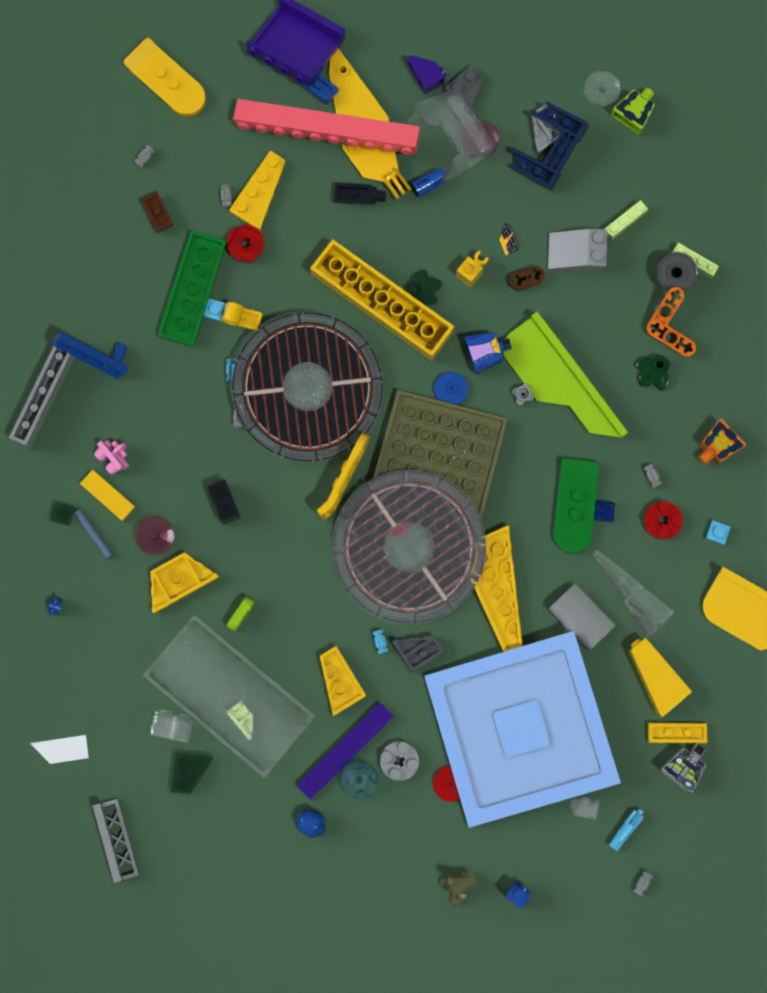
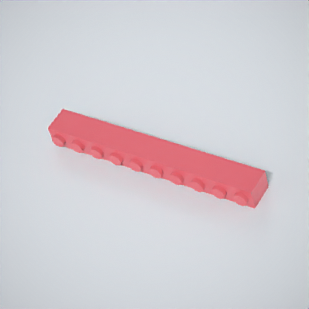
[233,99,421,155]

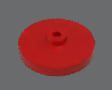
[433,766,460,802]

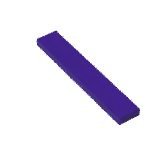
[297,703,394,800]

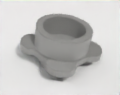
[512,384,534,405]

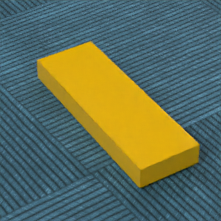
[80,469,136,522]
[648,723,708,743]

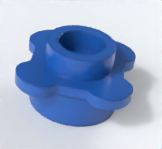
[47,596,63,615]

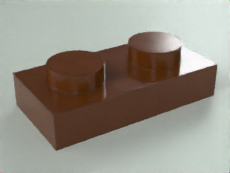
[141,191,174,233]

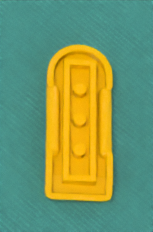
[123,38,206,117]
[317,433,370,521]

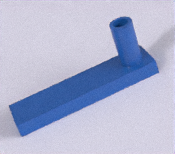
[51,332,128,379]

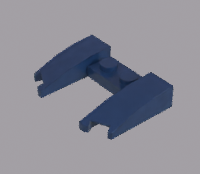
[510,101,589,191]

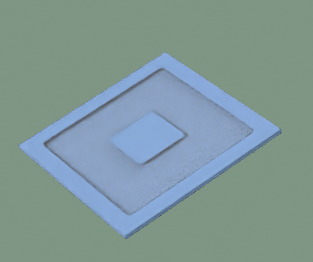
[425,631,621,828]

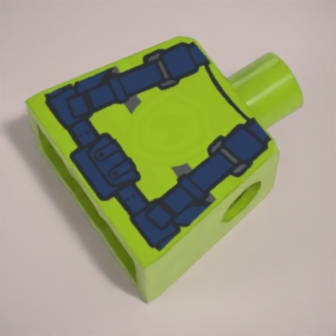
[611,88,655,136]

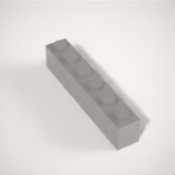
[9,346,75,450]

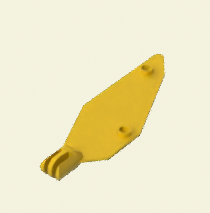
[329,48,412,200]

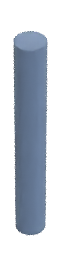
[74,509,113,559]

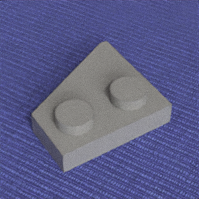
[531,104,560,154]

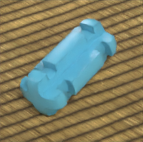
[226,358,237,382]
[372,630,388,654]

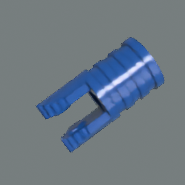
[411,168,446,198]

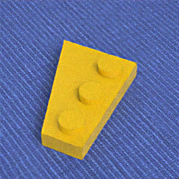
[320,646,366,717]

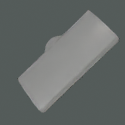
[549,584,615,651]

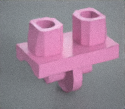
[94,440,130,474]

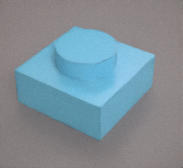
[204,299,226,323]
[705,520,731,546]

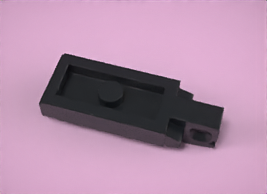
[334,183,386,205]

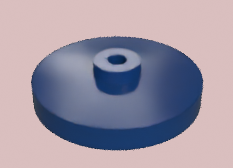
[434,372,468,405]

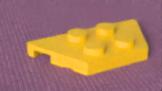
[150,552,219,614]

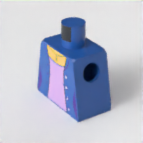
[465,333,512,375]

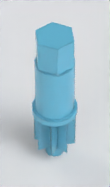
[608,809,644,851]

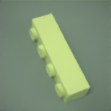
[604,200,648,240]
[672,242,719,279]

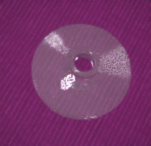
[584,70,621,106]

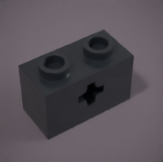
[207,479,241,525]

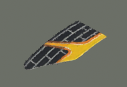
[499,223,520,255]

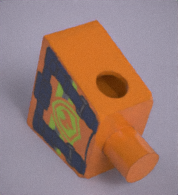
[698,418,746,465]

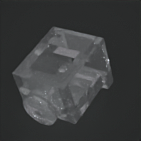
[569,796,600,820]

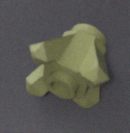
[440,871,477,907]

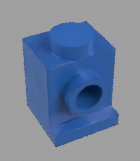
[504,880,532,910]

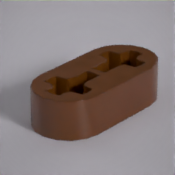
[509,266,544,291]

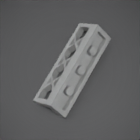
[93,799,140,883]

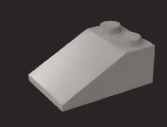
[548,229,607,273]

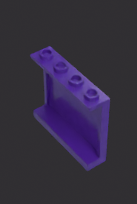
[247,0,345,87]

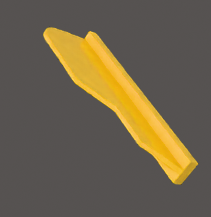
[702,567,767,651]

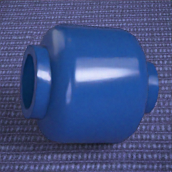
[296,809,326,839]

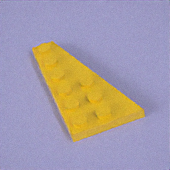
[470,525,522,652]

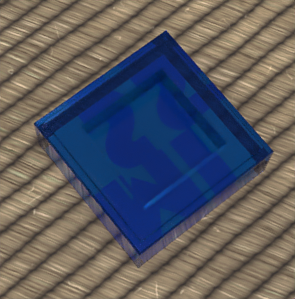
[594,501,615,523]

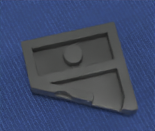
[444,65,484,115]
[392,636,445,673]

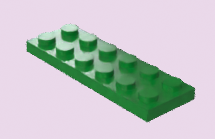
[157,231,227,347]

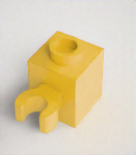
[456,251,489,288]

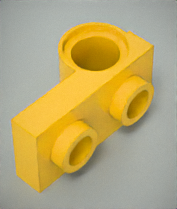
[221,302,263,332]

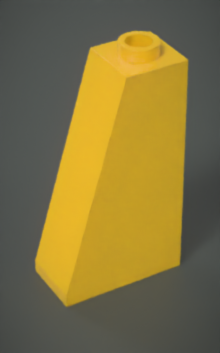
[629,638,692,718]

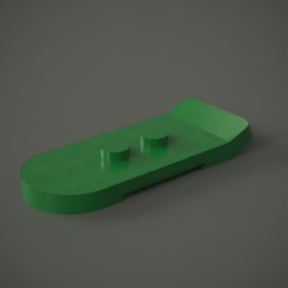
[553,457,600,554]

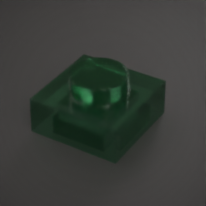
[50,502,75,526]

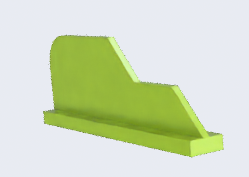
[503,312,628,439]

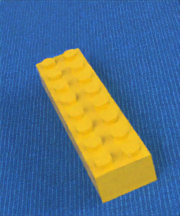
[310,239,455,362]

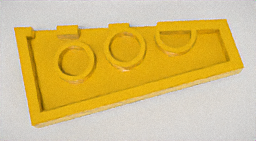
[229,151,286,231]

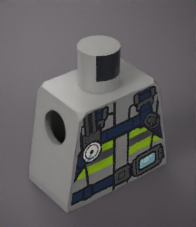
[659,744,706,793]

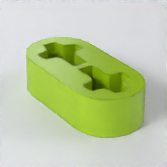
[226,596,255,632]

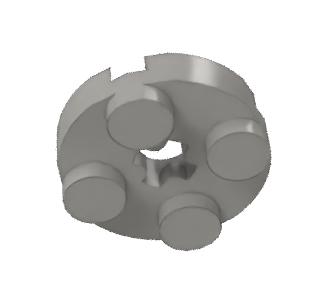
[380,742,419,781]

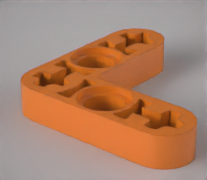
[647,287,696,356]

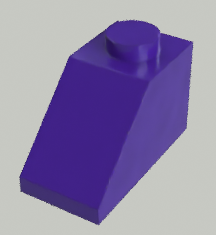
[407,55,446,94]

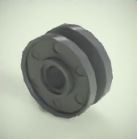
[657,252,698,292]

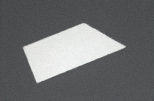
[30,735,89,764]

